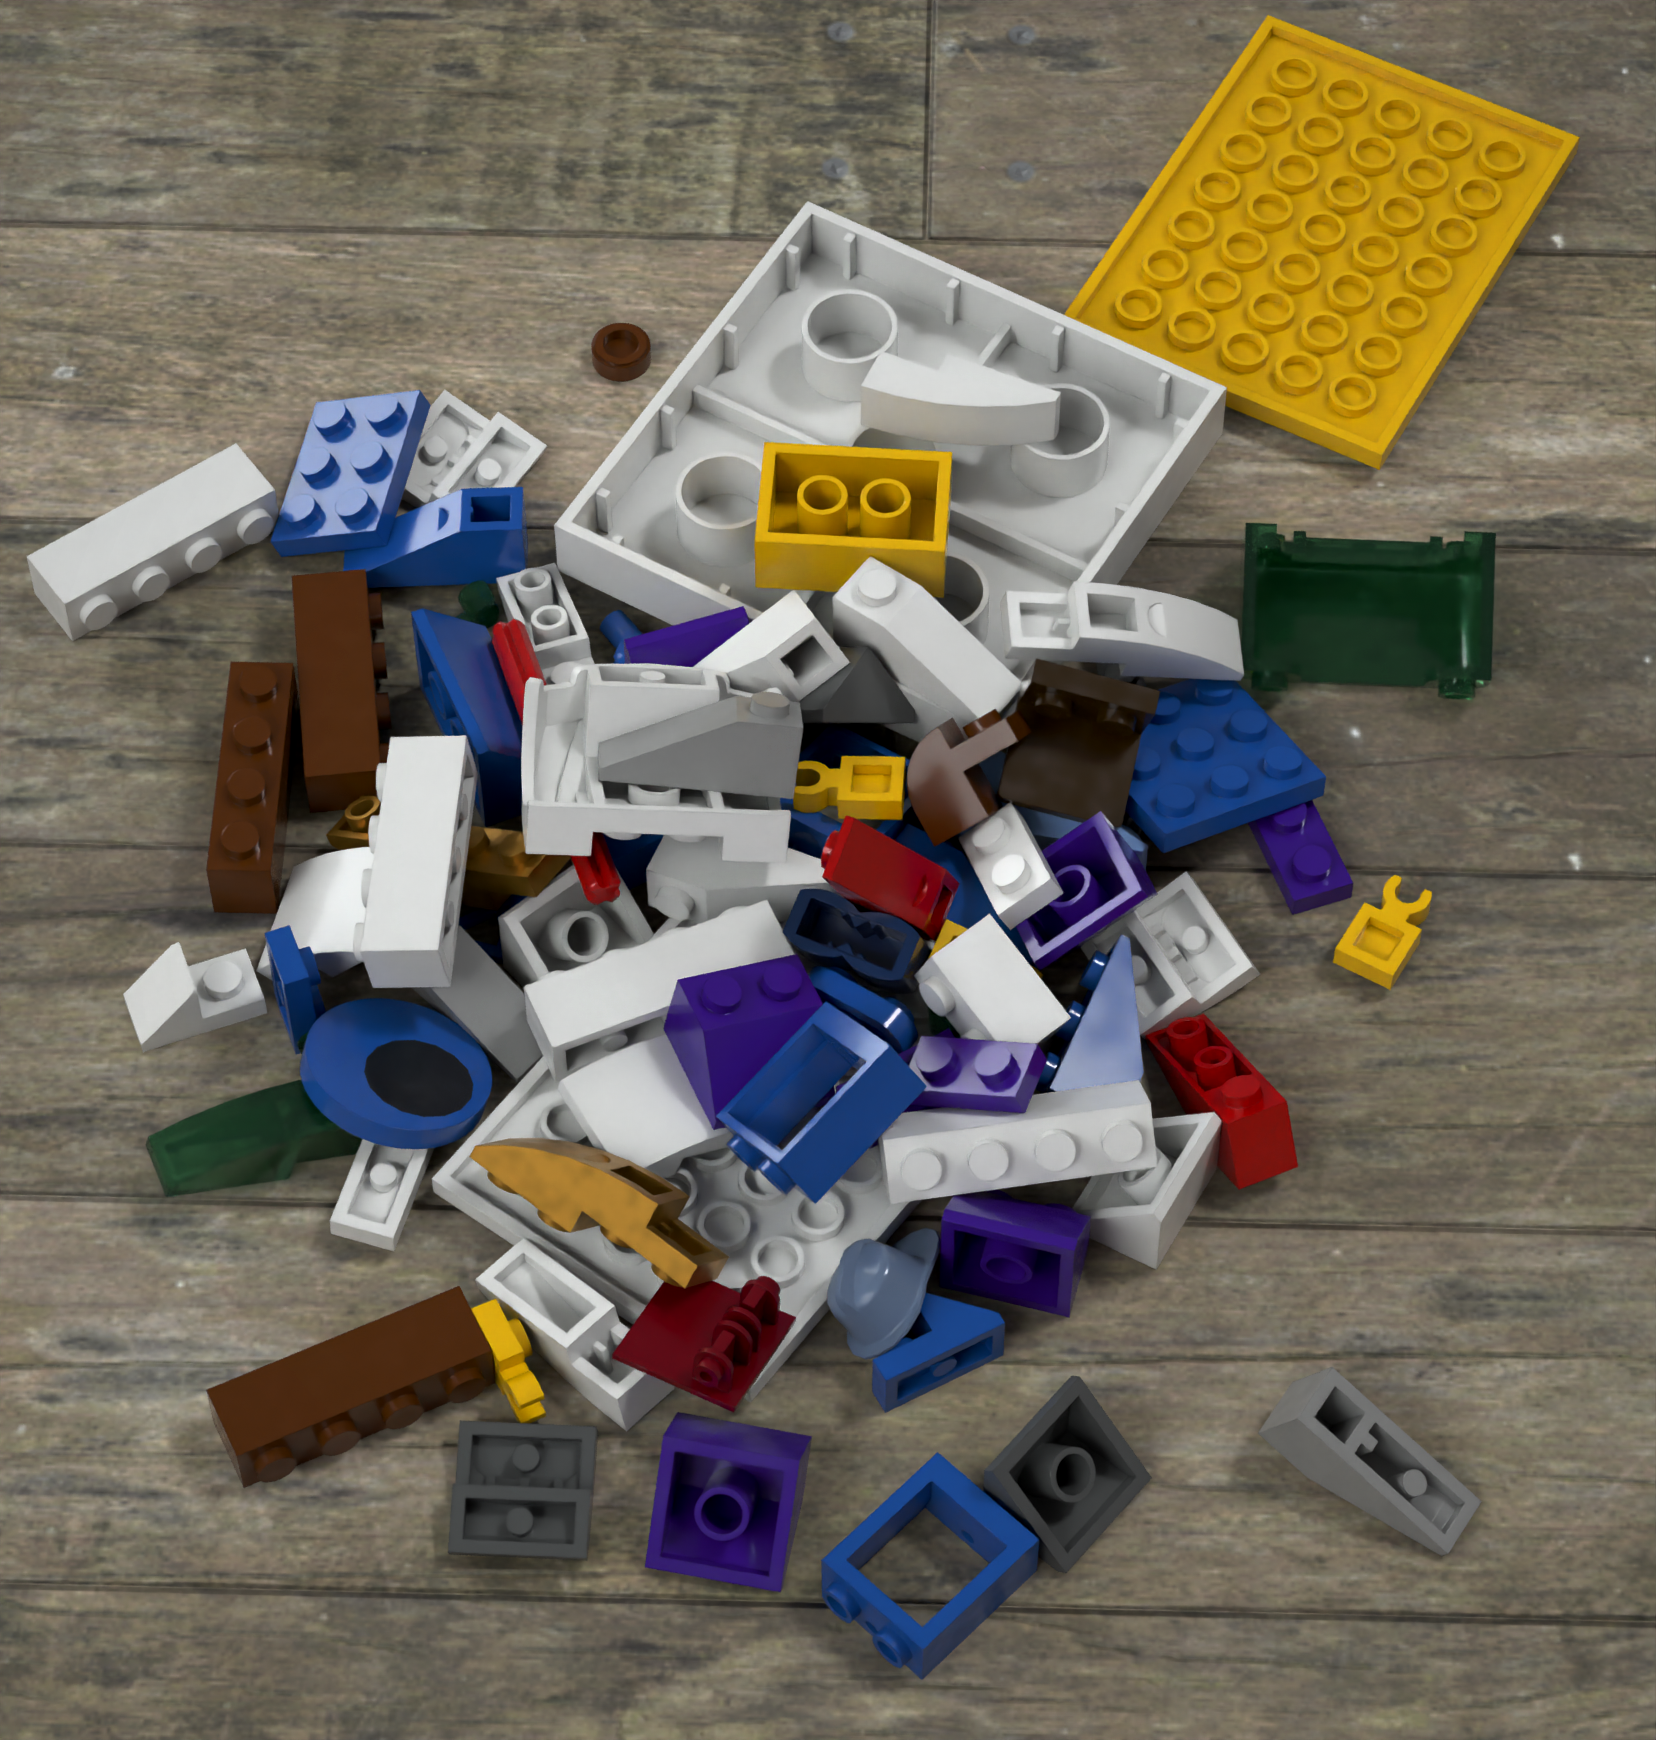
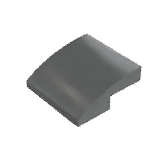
[448,1420,598,1561]

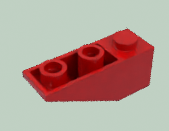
[821,815,960,943]
[1145,1013,1298,1190]

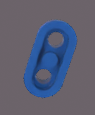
[807,966,918,1054]

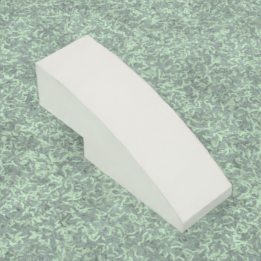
[861,351,1061,446]
[475,1238,675,1432]

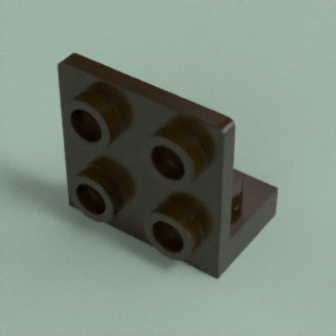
[996,658,1160,830]

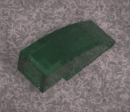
[145,1080,362,1197]

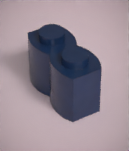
[783,888,931,994]

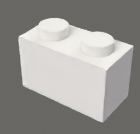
[914,914,1071,1046]

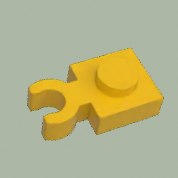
[793,756,906,820]
[1333,875,1432,990]
[471,1298,546,1423]

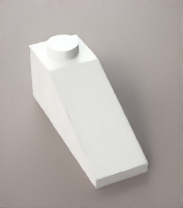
[832,556,1021,723]
[646,835,841,923]

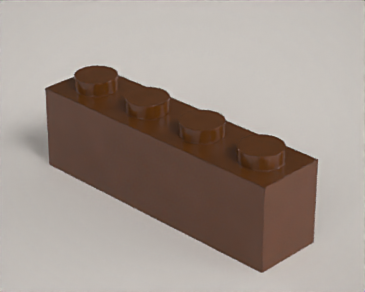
[292,569,392,813]
[206,662,300,914]
[206,1286,496,1488]

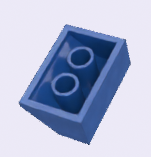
[411,608,523,827]

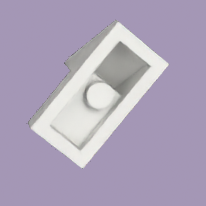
[123,942,267,1052]

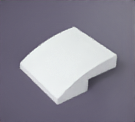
[402,390,547,508]
[256,847,374,981]
[1081,872,1260,1039]
[557,1034,734,1178]

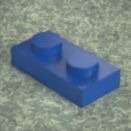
[265,925,326,1055]

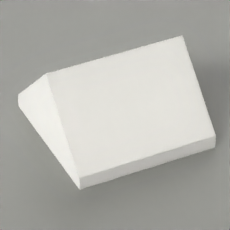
[498,864,654,988]
[1072,1112,1222,1269]

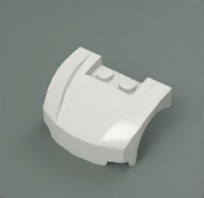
[521,663,791,863]

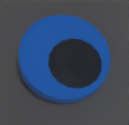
[300,998,492,1149]

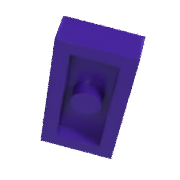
[1248,800,1353,915]
[909,1036,1047,1113]

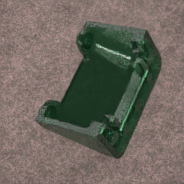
[1239,523,1496,700]

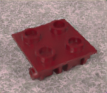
[612,1276,796,1412]

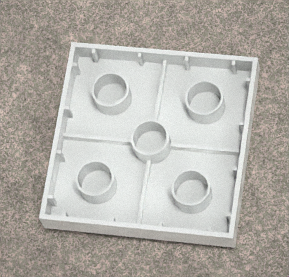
[554,201,1227,764]

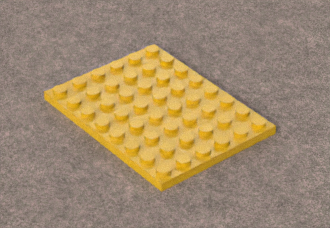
[1064,15,1580,470]

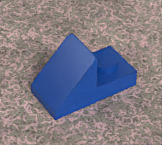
[872,1293,1005,1413]

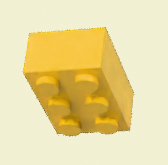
[754,442,952,598]

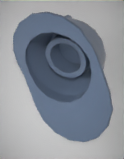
[827,1228,941,1360]

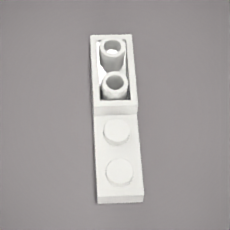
[496,563,595,685]
[1000,581,1244,681]

